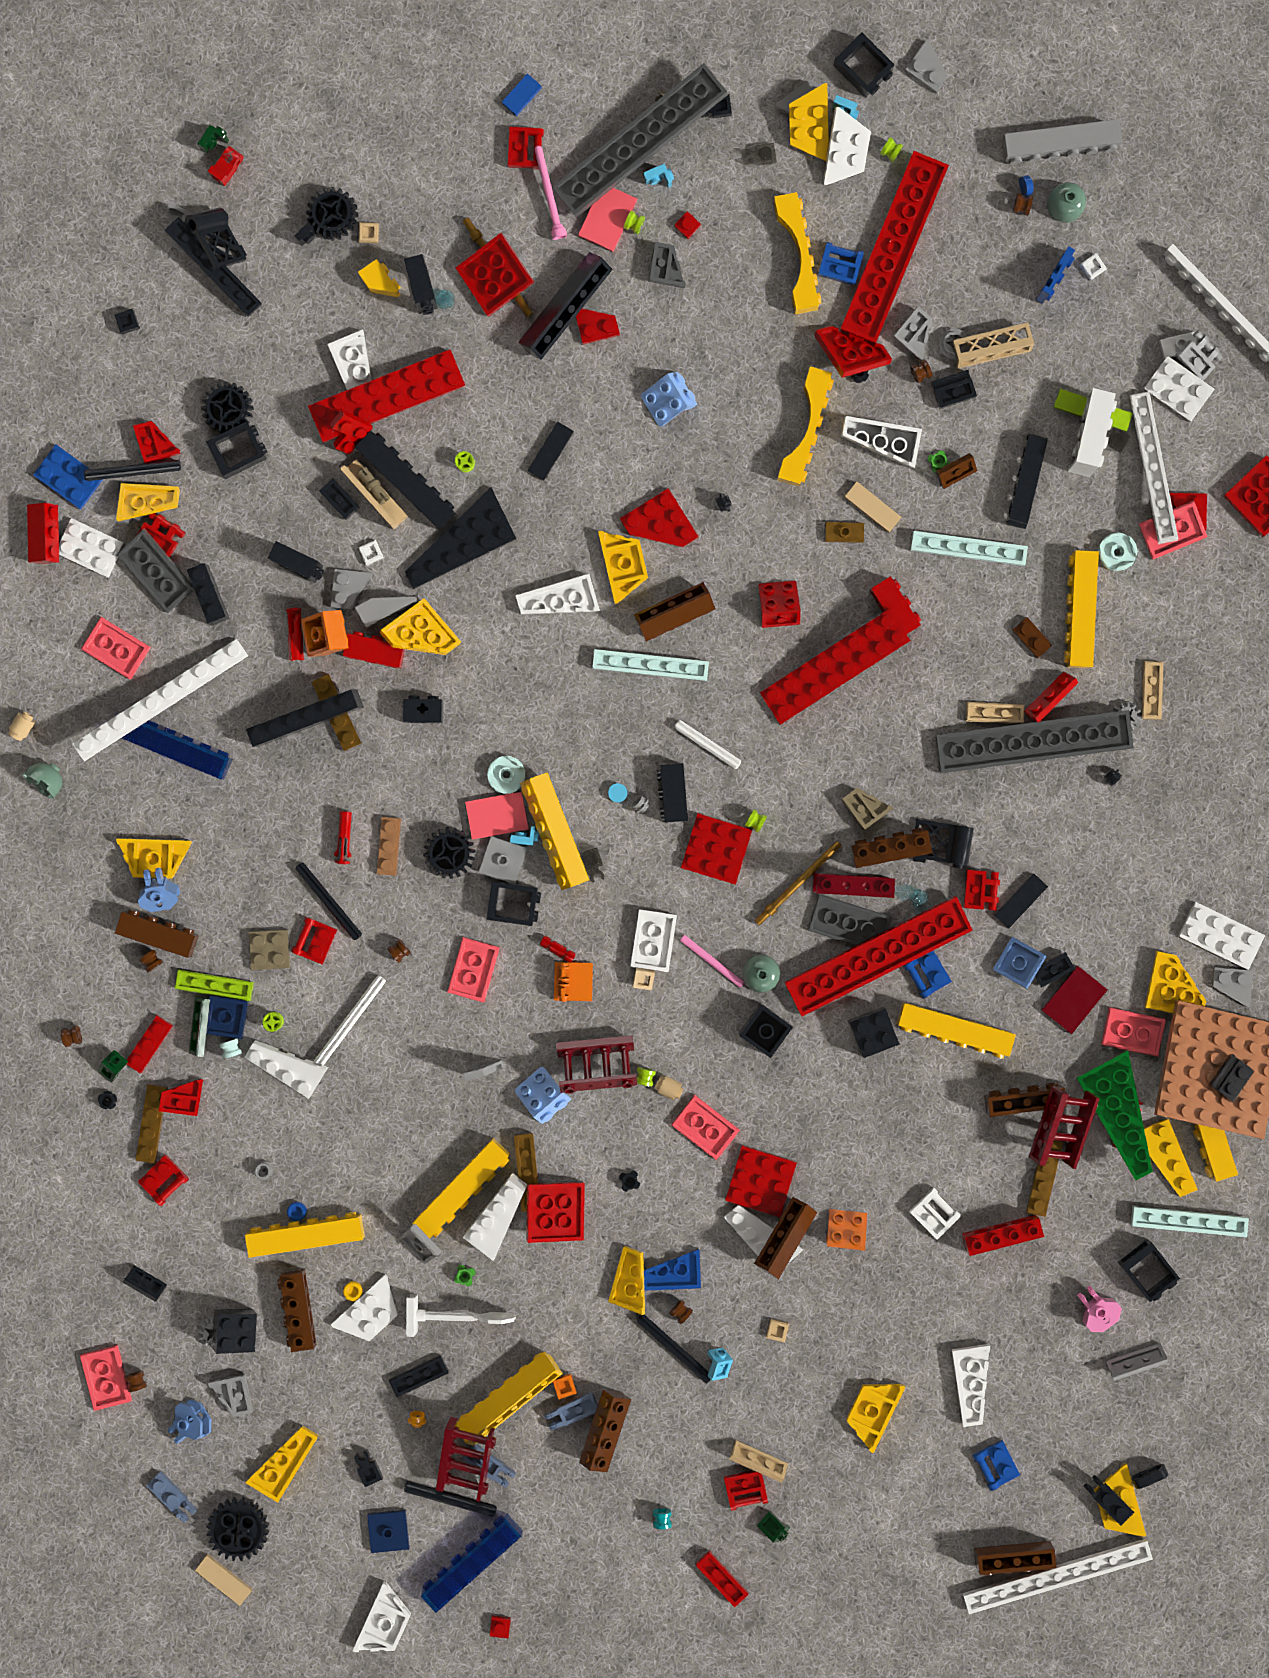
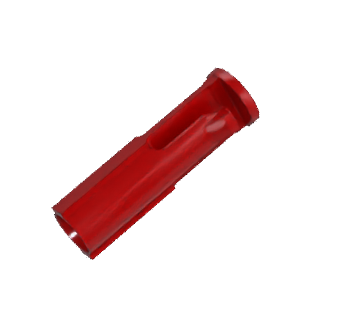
[286,607,304,661]
[334,811,352,865]

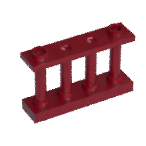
[812,873,895,898]
[556,1035,637,1094]
[1029,1086,1100,1169]
[436,1417,497,1502]

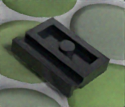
[931,369,977,409]
[1209,1054,1254,1102]

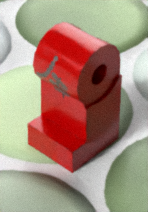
[207,146,244,187]

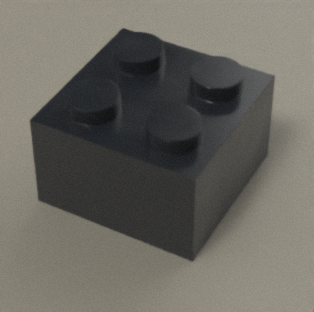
[738,1003,793,1058]
[848,1007,900,1058]
[212,1308,257,1354]

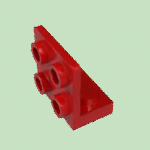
[758,580,801,628]

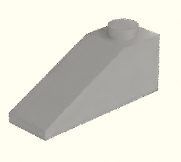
[355,597,418,629]

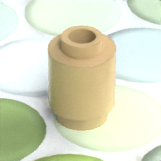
[8,711,35,741]
[654,1075,684,1101]

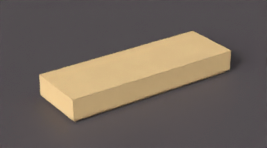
[845,482,902,533]
[1141,661,1163,720]
[965,702,1025,724]
[729,1440,788,1483]
[195,1554,253,1606]

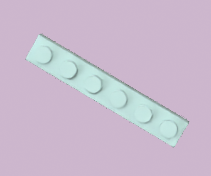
[910,531,1028,566]
[592,649,709,681]
[1131,1206,1249,1237]

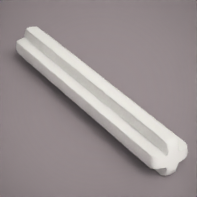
[674,720,741,769]

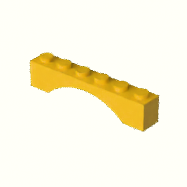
[773,192,821,314]
[777,366,834,487]

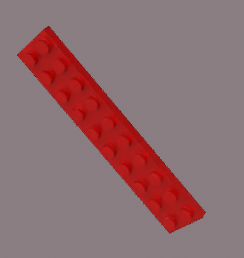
[840,151,949,344]
[784,896,973,1017]

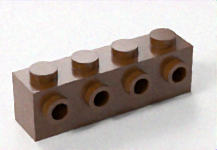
[634,582,715,642]
[852,828,932,868]
[114,909,199,958]
[984,1083,1067,1117]
[754,1197,817,1280]
[277,1269,317,1352]
[579,1390,631,1472]
[974,1541,1057,1575]

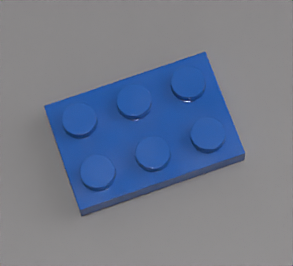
[33,444,103,509]

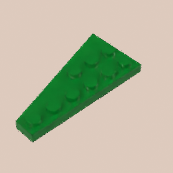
[1077,1051,1153,1181]

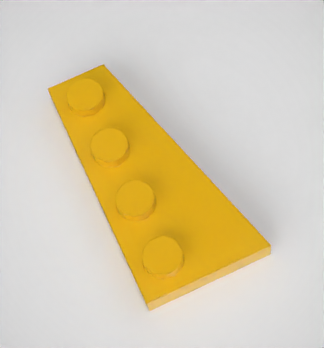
[1144,1119,1198,1197]
[245,1425,319,1503]

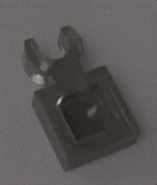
[742,143,777,166]
[1106,427,1131,454]
[579,847,605,883]

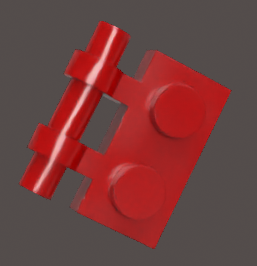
[137,513,186,557]
[963,870,1000,910]

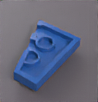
[1036,246,1075,304]
[644,1249,701,1291]

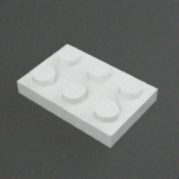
[1143,356,1215,422]
[59,518,125,578]
[631,909,677,972]

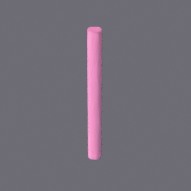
[680,935,744,988]

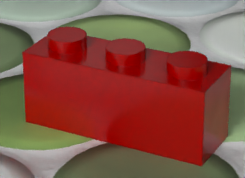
[27,503,59,564]
[869,576,921,634]
[343,631,405,669]

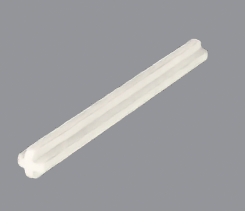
[313,975,386,1066]

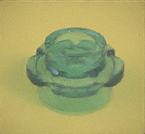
[436,290,455,309]
[910,889,928,907]

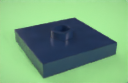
[206,995,249,1039]
[367,1510,410,1553]

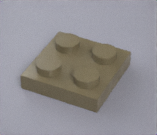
[249,930,290,970]

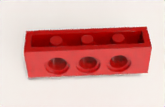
[962,1215,1044,1256]

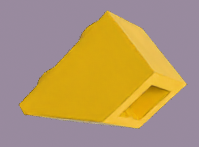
[358,259,401,297]

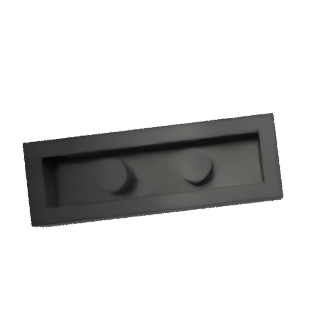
[187,563,230,626]
[657,763,688,823]

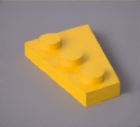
[116,483,180,522]
[608,1246,645,1315]

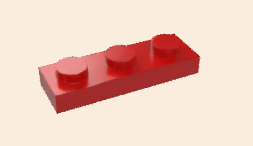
[1024,671,1079,723]
[127,1015,174,1074]
[695,1550,749,1608]

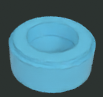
[608,783,627,803]

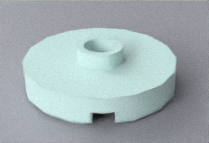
[1098,532,1137,572]
[487,756,525,794]

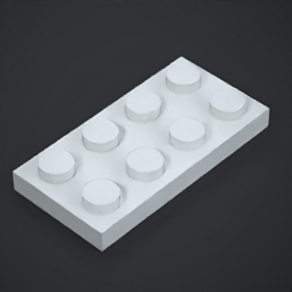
[1178,902,1265,970]

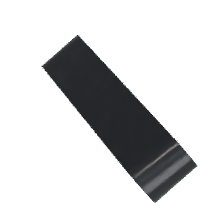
[1006,433,1048,529]

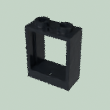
[833,32,895,98]
[404,254,438,315]
[206,421,268,479]
[268,541,324,583]
[486,881,541,926]
[1117,1239,1180,1302]

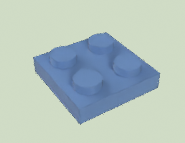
[993,937,1046,989]

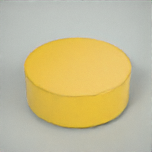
[343,1281,363,1301]

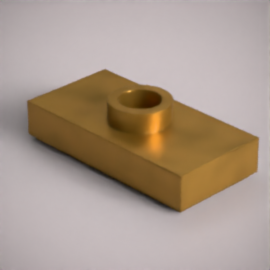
[825,522,864,543]

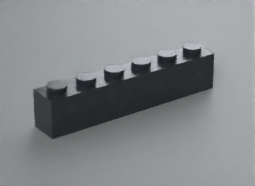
[518,252,613,360]
[355,431,455,530]
[246,689,364,747]

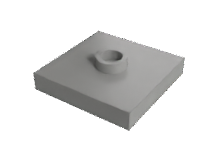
[479,836,528,884]
[399,1224,442,1264]

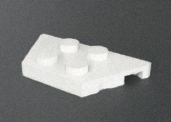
[823,107,871,185]
[331,1274,398,1341]
[353,1581,411,1652]

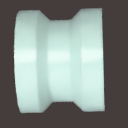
[219,1039,242,1059]

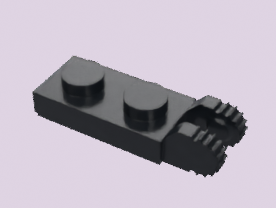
[1084,1475,1135,1526]

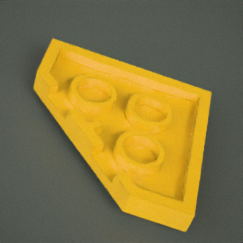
[380,598,461,655]
[1144,951,1206,1013]

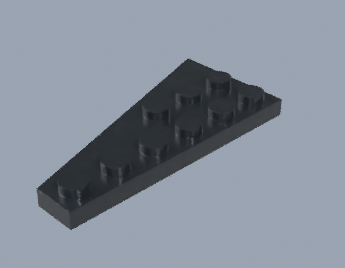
[405,487,516,589]

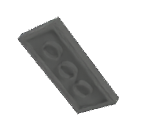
[116,529,194,613]
[807,894,892,945]

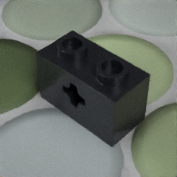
[403,695,443,723]

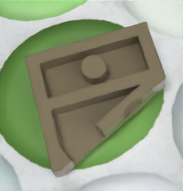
[841,788,893,830]

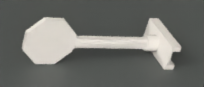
[406,1294,516,1337]

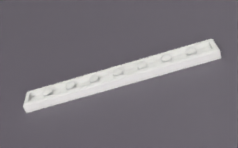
[1130,391,1178,544]

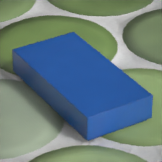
[502,73,542,117]

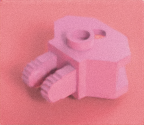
[1077,1285,1122,1332]

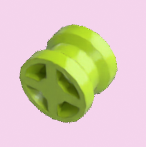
[880,137,903,163]
[624,210,645,235]
[455,451,475,473]
[744,809,767,833]
[263,1012,284,1032]
[637,1067,656,1086]

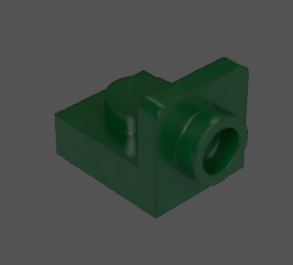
[197,125,229,153]
[97,1050,128,1083]
[757,1511,790,1543]

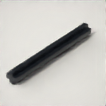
[84,460,181,481]
[295,862,362,940]
[637,1314,710,1384]
[404,1481,497,1517]

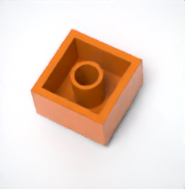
[301,610,349,657]

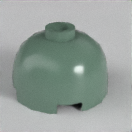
[1047,182,1086,223]
[23,762,63,799]
[742,954,780,993]

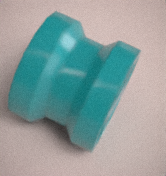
[653,1508,672,1530]

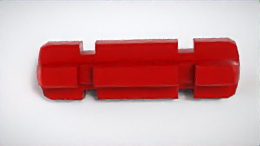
[540,936,576,963]

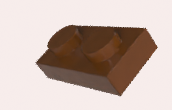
[936,453,977,489]
[1012,617,1052,658]

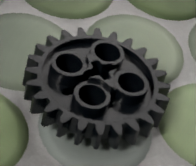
[206,1497,270,1561]

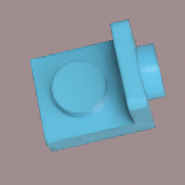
[832,95,859,120]
[643,163,674,188]
[510,826,539,845]
[707,1348,733,1381]

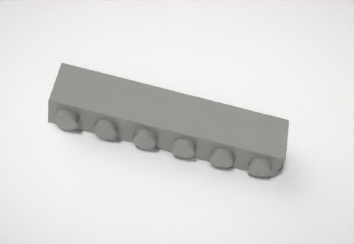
[1002,119,1123,165]

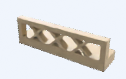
[953,323,1034,369]
[340,459,408,529]

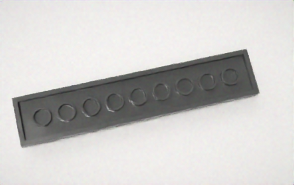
[552,63,728,218]
[936,710,1134,773]

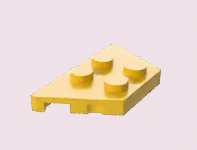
[789,83,829,162]
[598,531,648,604]
[116,839,192,879]
[846,1384,905,1453]
[1094,1463,1146,1537]

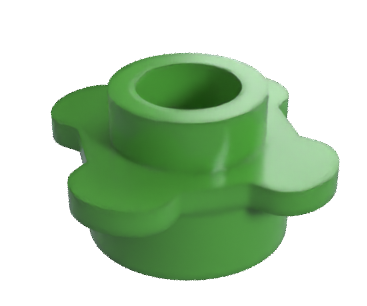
[927,450,950,473]
[454,1265,476,1286]

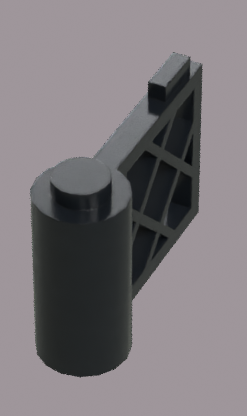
[186,208,247,270]
[914,819,974,869]

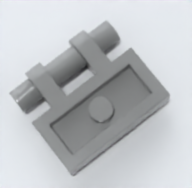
[1176,330,1223,381]

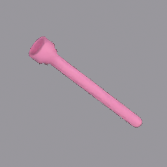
[535,146,567,240]

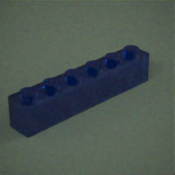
[122,720,233,780]
[421,1513,523,1613]

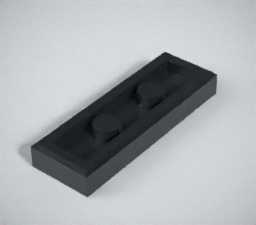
[528,421,574,481]
[994,873,1048,928]
[389,1355,449,1397]

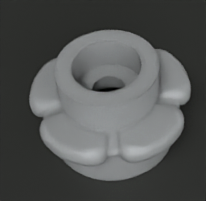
[632,795,649,813]
[254,1161,273,1180]

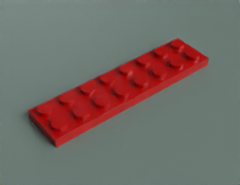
[308,349,465,443]
[760,608,911,725]

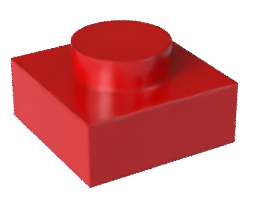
[674,211,701,239]
[490,1615,511,1639]

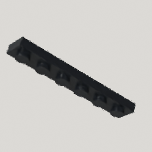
[165,217,262,317]

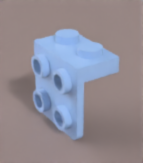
[641,372,698,426]
[515,1067,571,1124]

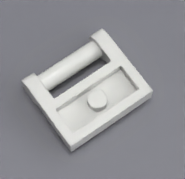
[909,1187,961,1239]

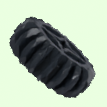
[306,187,359,241]
[201,382,254,434]
[423,827,476,879]

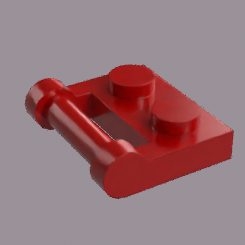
[508,127,544,169]
[291,916,338,965]
[138,1155,189,1206]
[724,1470,769,1511]

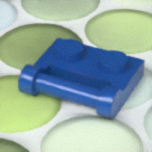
[818,242,864,286]
[903,950,952,999]
[972,1440,1020,1491]

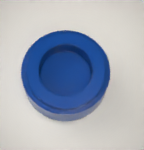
[1019,175,1034,196]
[287,1202,307,1221]

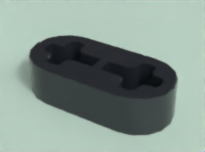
[1131,1464,1169,1489]

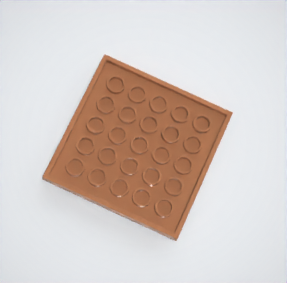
[1154,1001,1269,1139]

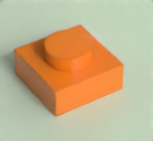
[553,1373,577,1399]

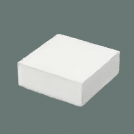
[1080,253,1107,281]
[358,540,384,566]

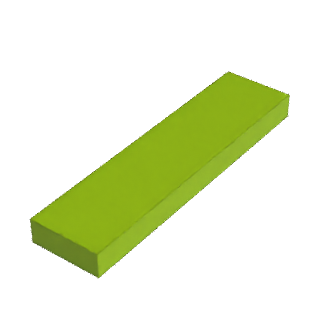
[1053,389,1133,432]
[174,969,254,1001]

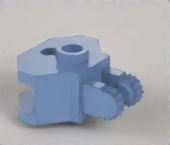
[138,868,180,912]
[168,1399,211,1444]

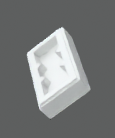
[1159,332,1202,360]

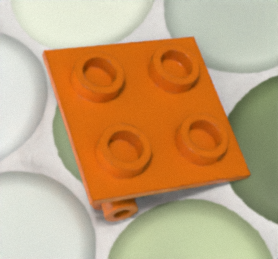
[554,962,593,1002]
[826,1209,867,1251]

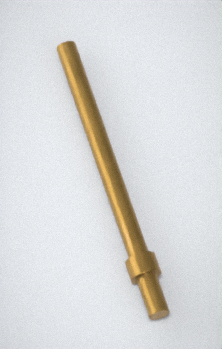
[463,217,533,318]
[754,841,842,926]

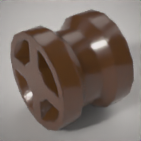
[1013,193,1033,216]
[910,359,933,383]
[387,939,411,963]
[139,950,163,973]
[61,1025,82,1047]
[669,1299,693,1324]
[124,1371,147,1392]

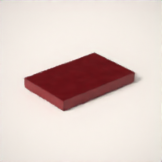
[1041,965,1108,1034]

